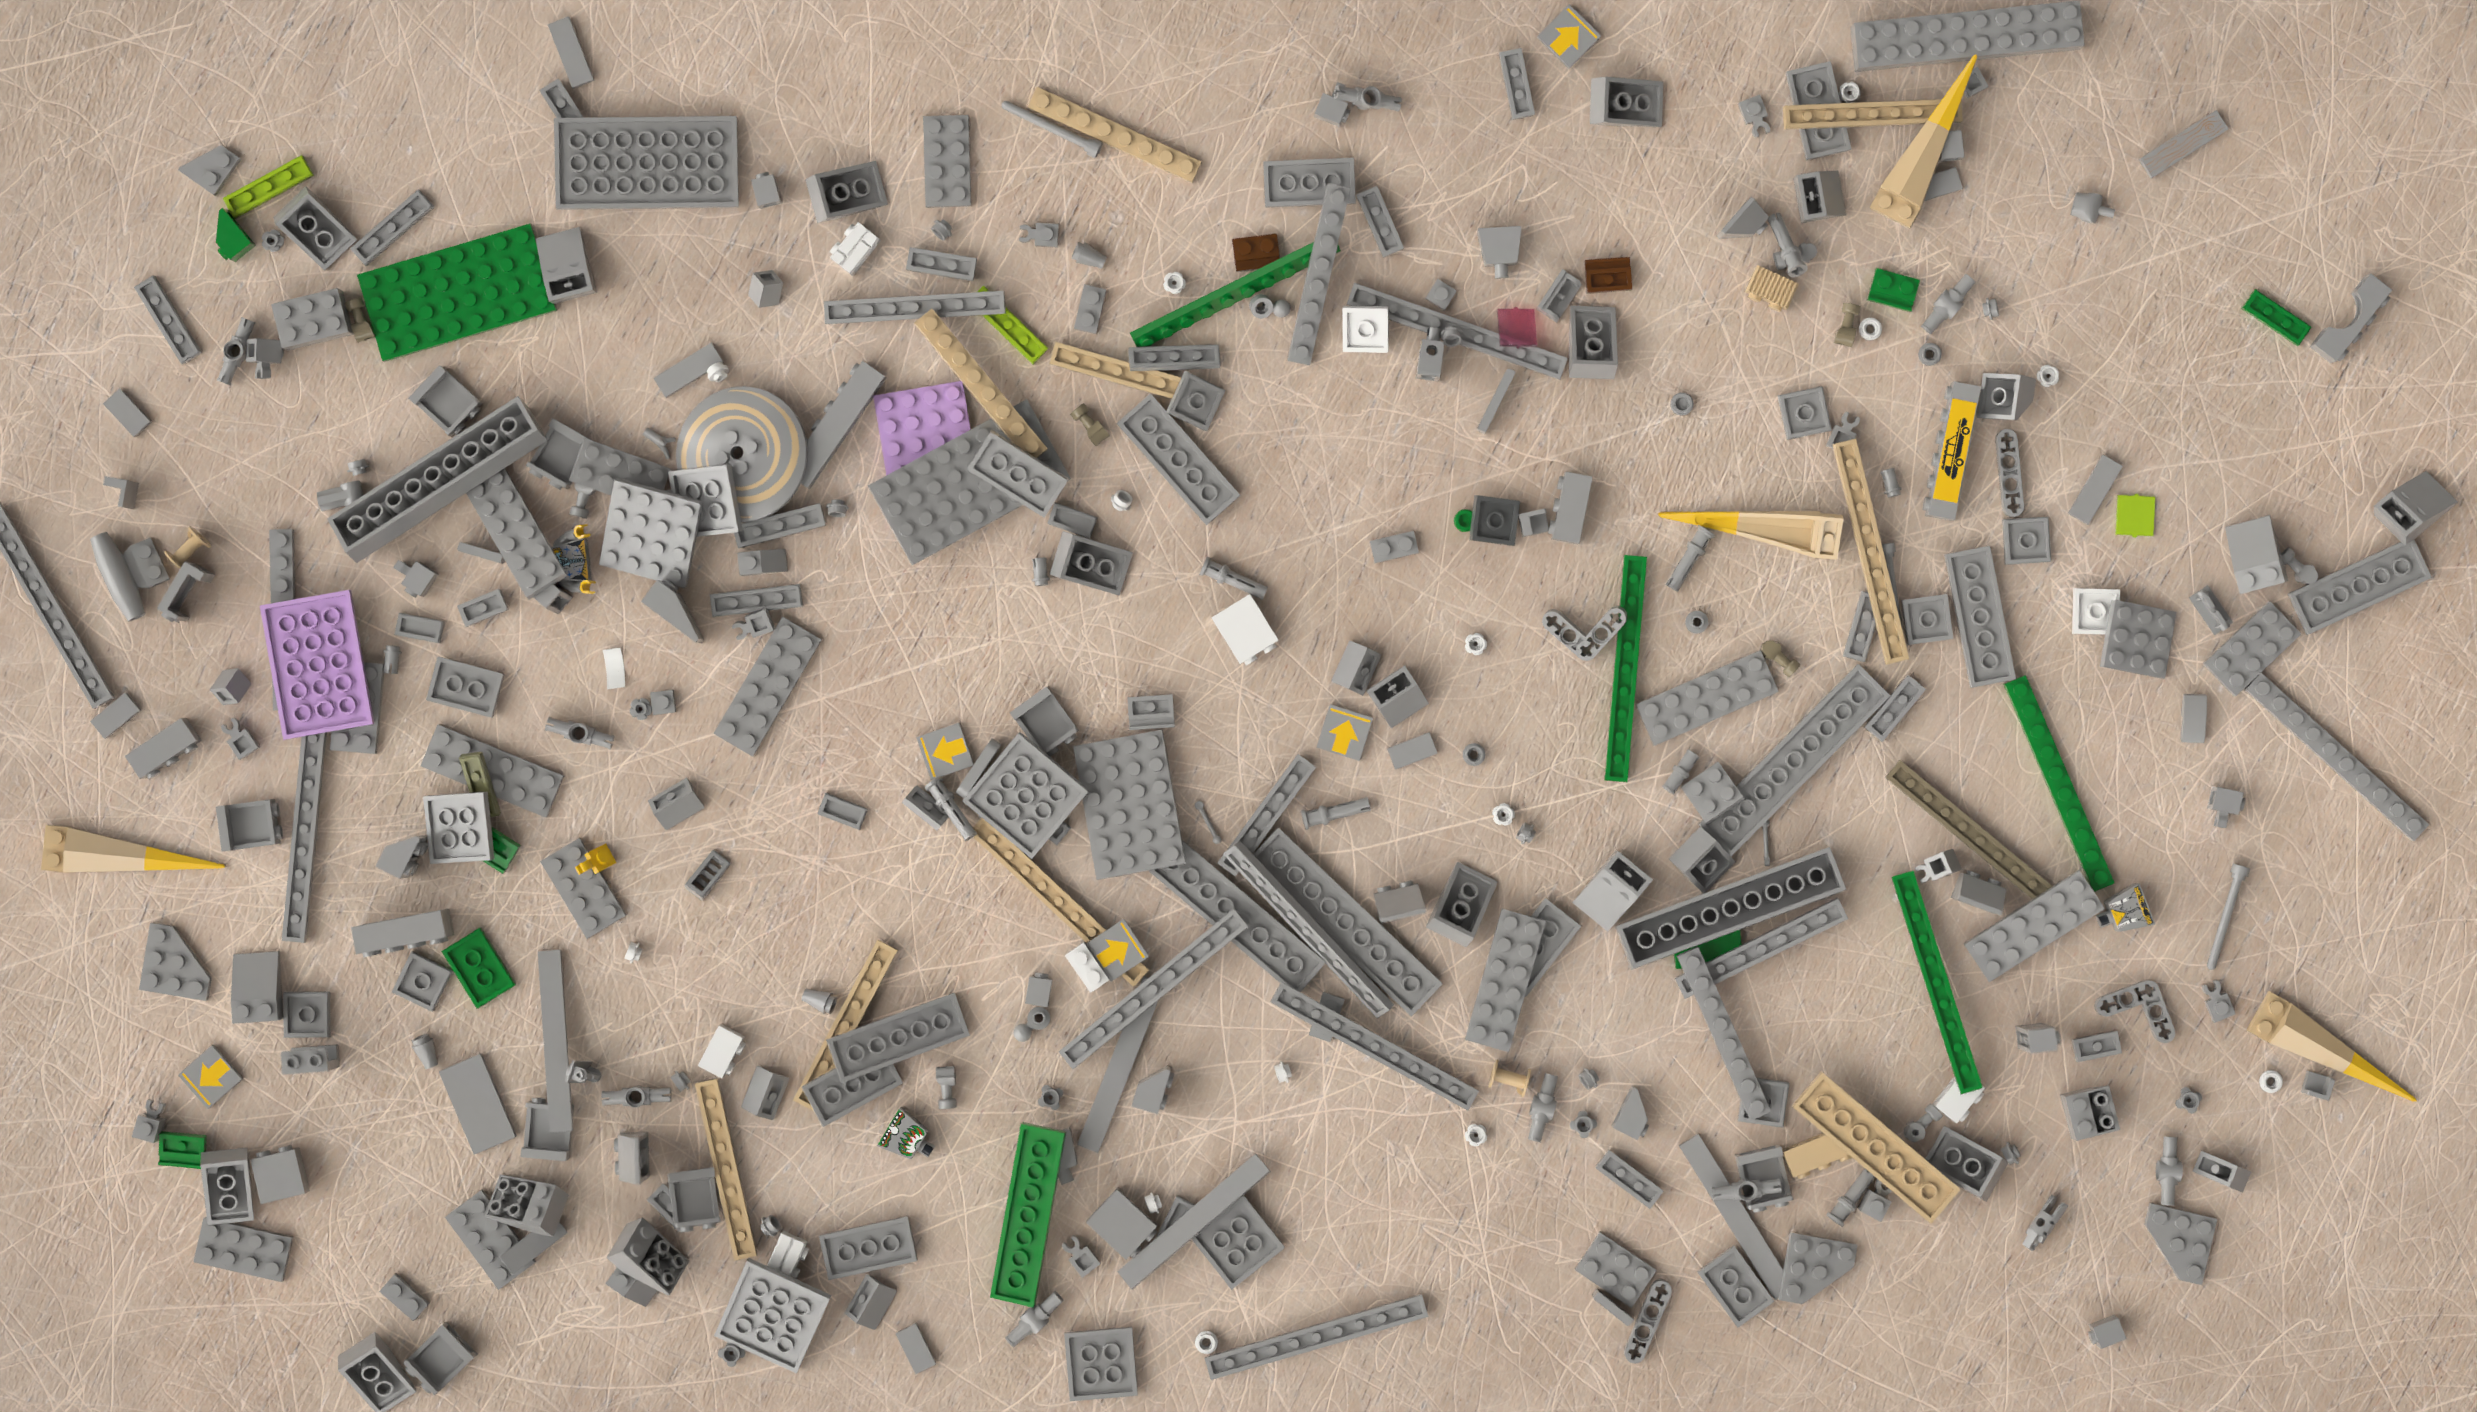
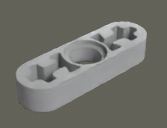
[956,739,1001,798]

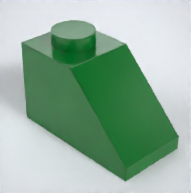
[216,208,256,262]

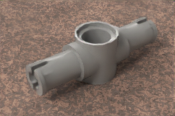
[1334,85,1402,112]
[1921,274,1976,334]
[217,317,255,386]
[545,717,615,750]
[1528,1073,1558,1143]
[602,1085,672,1108]
[2156,1137,2183,1206]
[1711,1178,1782,1202]
[1005,1291,1064,1347]

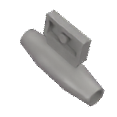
[90,532,170,622]

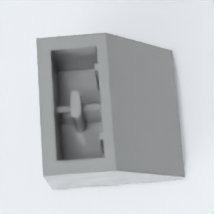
[1793,170,1846,223]
[1367,666,1429,728]
[375,835,429,879]
[1132,1066,1174,1114]
[2060,1085,2120,1141]

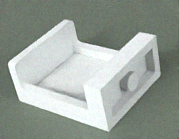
[1212,594,1278,666]

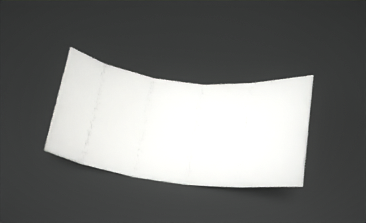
[602,648,625,689]

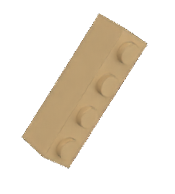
[1782,1133,1852,1179]

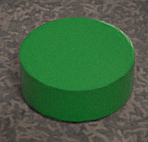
[1454,509,1472,532]

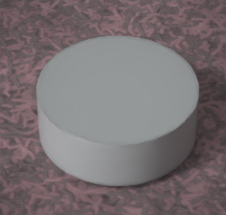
[1670,392,1693,416]

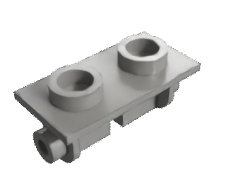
[2189,585,2233,635]
[565,1061,601,1083]

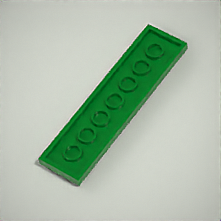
[990,1122,1066,1308]

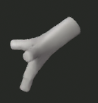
[643,428,676,459]

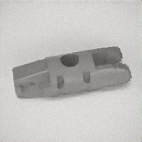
[2022,1195,2068,1251]

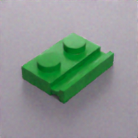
[1867,268,1920,312]
[483,826,521,874]
[158,1131,207,1169]

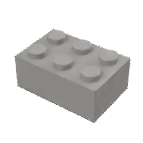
[271,288,354,351]

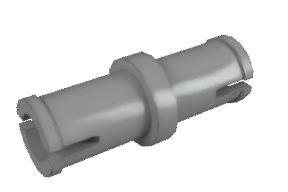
[1662,750,1700,795]

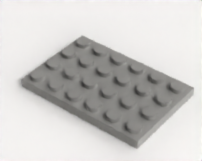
[1073,730,1186,880]

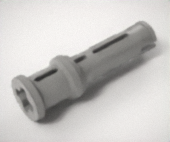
[1768,213,1808,277]
[1665,525,1716,592]
[1199,556,1268,600]
[925,776,977,841]
[1301,797,1371,830]
[1826,1168,1875,1227]

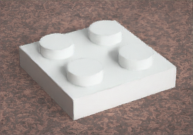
[1342,306,1389,353]
[2072,588,2120,635]

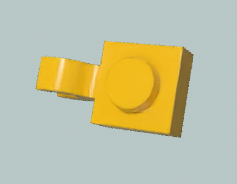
[575,843,617,875]

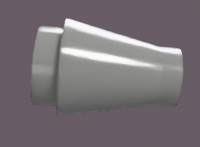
[1072,242,1107,269]
[802,988,837,1014]
[411,1034,438,1069]

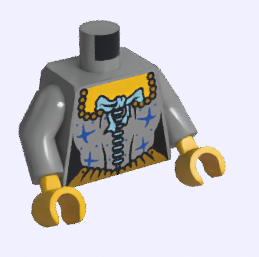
[551,524,596,594]

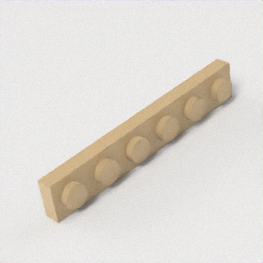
[1049,342,1181,399]

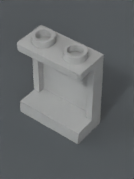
[408,365,483,437]
[526,418,591,490]
[157,562,215,623]
[1010,686,1079,757]
[216,799,283,851]
[281,1044,340,1075]
[521,1098,574,1161]
[1735,1145,1793,1212]
[667,1167,721,1233]
[1086,1187,1157,1260]
[403,1322,477,1395]

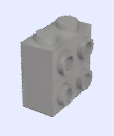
[250,1145,310,1204]

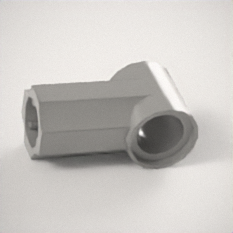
[317,481,363,511]

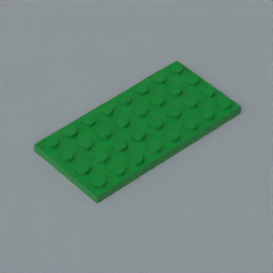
[357,223,557,362]

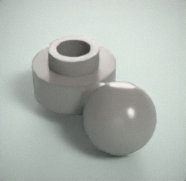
[1249,294,1290,319]
[1014,1007,1050,1042]

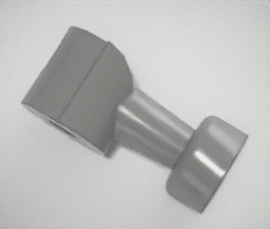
[1773,242,1817,270]
[569,483,596,519]
[2281,547,2318,584]
[936,1066,957,1109]
[1903,1103,1943,1142]

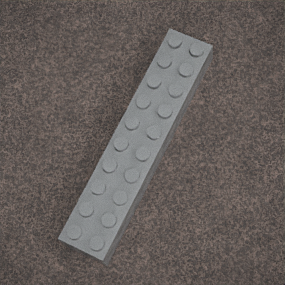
[1850,0,2085,72]
[327,396,548,563]
[1615,847,1846,970]

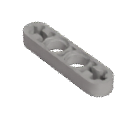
[1995,429,2024,517]
[1624,1279,1672,1364]

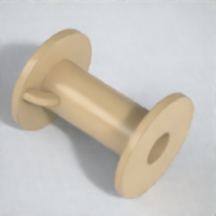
[164,526,212,569]
[1488,1059,1531,1097]

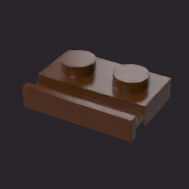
[1232,233,1280,272]
[1584,257,1632,294]

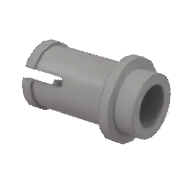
[1880,468,1902,498]
[1032,558,1050,586]
[383,645,402,674]

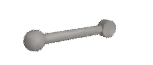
[1195,801,1222,844]
[1762,820,1770,866]

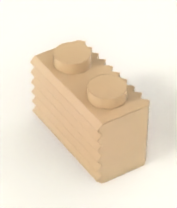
[1744,265,1799,312]

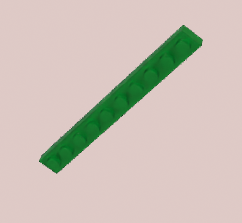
[1130,242,1341,347]
[1604,555,1647,782]
[2003,675,2115,892]
[1891,871,1983,1095]

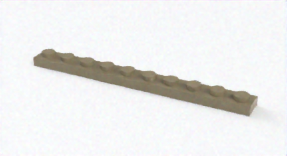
[1885,760,2053,899]

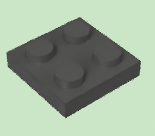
[1469,495,1520,546]

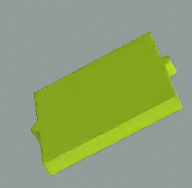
[2115,494,2155,538]

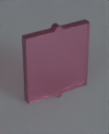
[1497,307,1537,349]

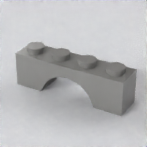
[2309,273,2392,363]

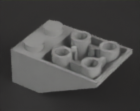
[536,227,597,304]
[2374,471,2458,546]
[1572,850,1653,931]
[484,1174,569,1237]
[607,1217,689,1296]

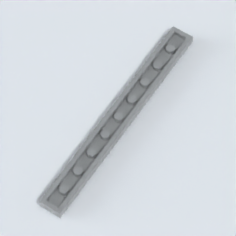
[1347,283,1568,380]
[0,502,115,709]
[2244,673,2429,841]
[282,732,327,943]
[1223,840,1394,1018]
[1059,909,1249,1069]
[1270,982,1479,1111]
[1205,1294,1428,1380]

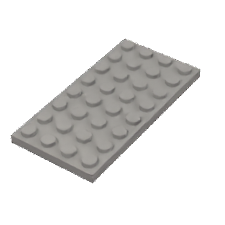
[554,116,739,210]
[868,399,1071,566]

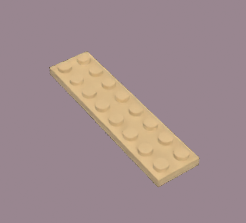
[1792,1072,1961,1224]

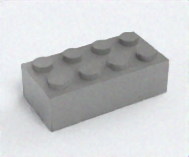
[351,909,454,957]

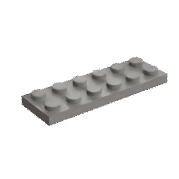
[1117,393,1240,526]
[466,468,568,600]
[2288,540,2432,635]
[1944,546,2016,688]
[714,617,822,757]
[1635,650,1779,746]
[421,724,564,818]
[1964,870,2105,982]
[1465,909,1546,1052]
[826,993,970,1083]

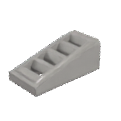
[685,850,731,901]

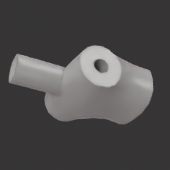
[2070,192,2115,224]

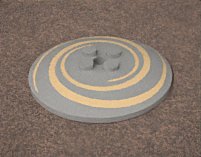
[676,386,808,522]

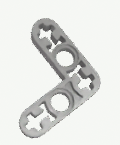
[1542,606,1627,661]
[2094,980,2175,1043]

